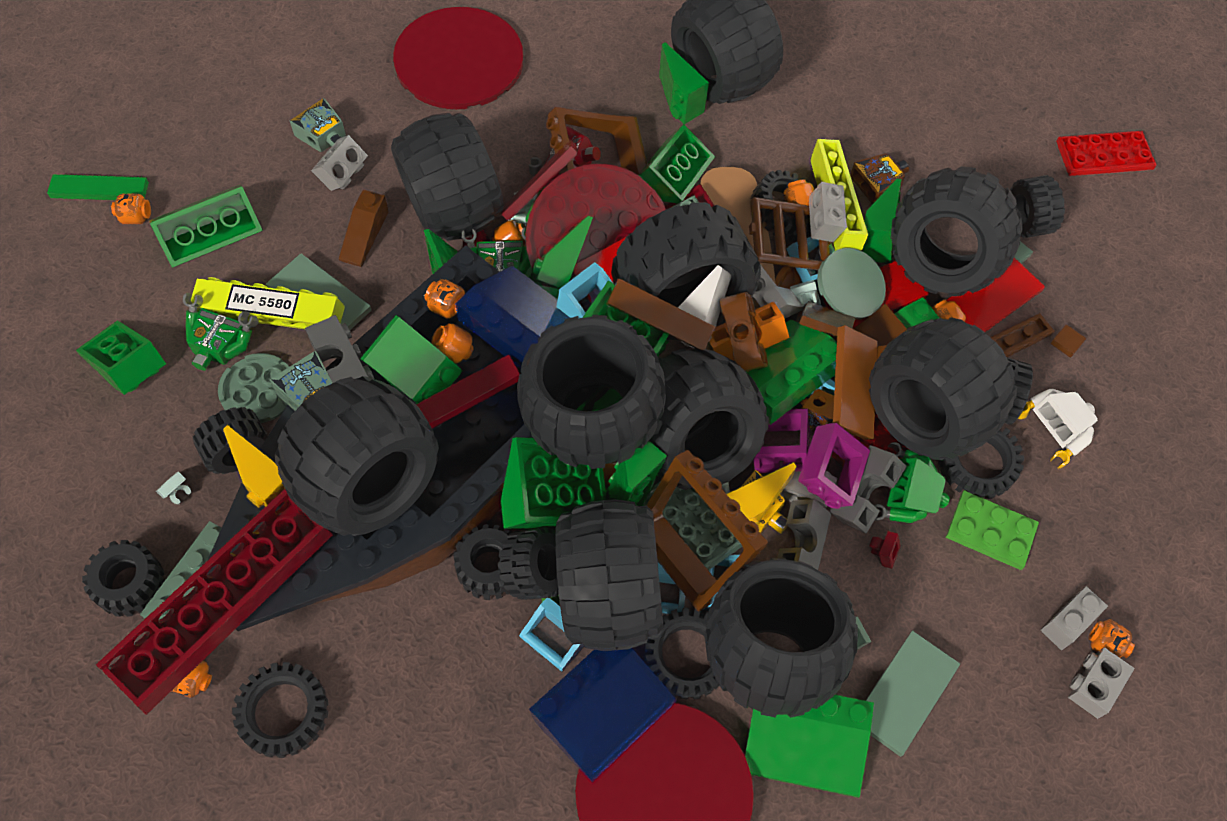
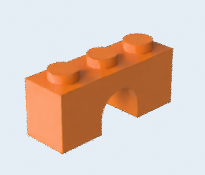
[708,301,790,361]

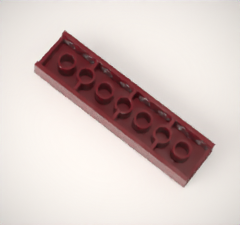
[96,489,332,715]

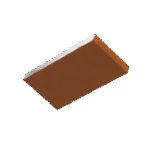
[833,325,878,440]

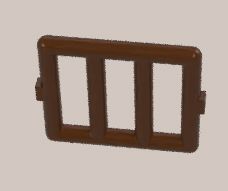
[749,197,832,270]

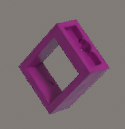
[753,409,810,473]
[798,423,870,509]

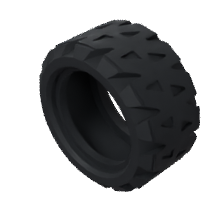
[611,203,761,341]

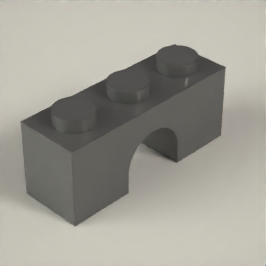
[305,315,374,383]
[830,445,907,533]
[778,499,831,570]

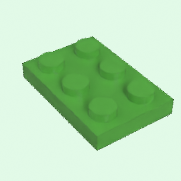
[945,491,1039,570]

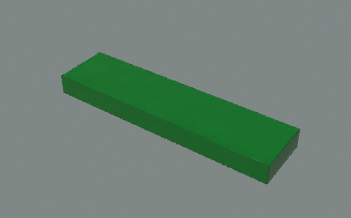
[47,174,149,200]

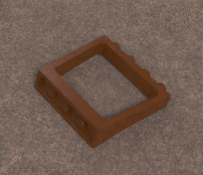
[546,107,647,175]
[647,450,768,612]

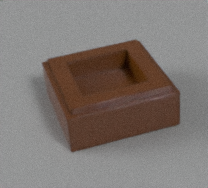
[1050,325,1087,358]

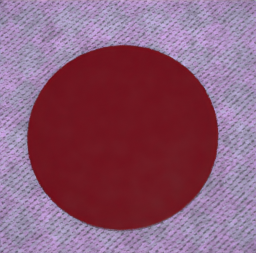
[393,7,523,110]
[526,164,666,301]
[575,702,754,821]

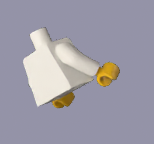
[1018,389,1098,469]

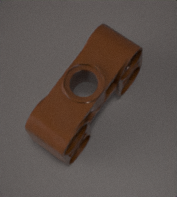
[720,292,768,372]

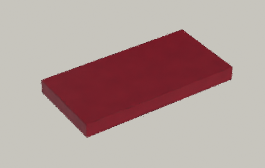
[502,140,577,221]

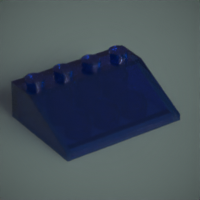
[455,266,570,368]
[529,648,676,782]

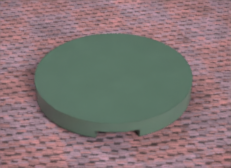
[817,248,886,320]
[218,353,289,423]

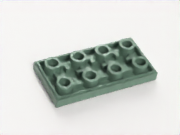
[266,254,371,331]
[645,481,742,570]
[866,631,960,757]

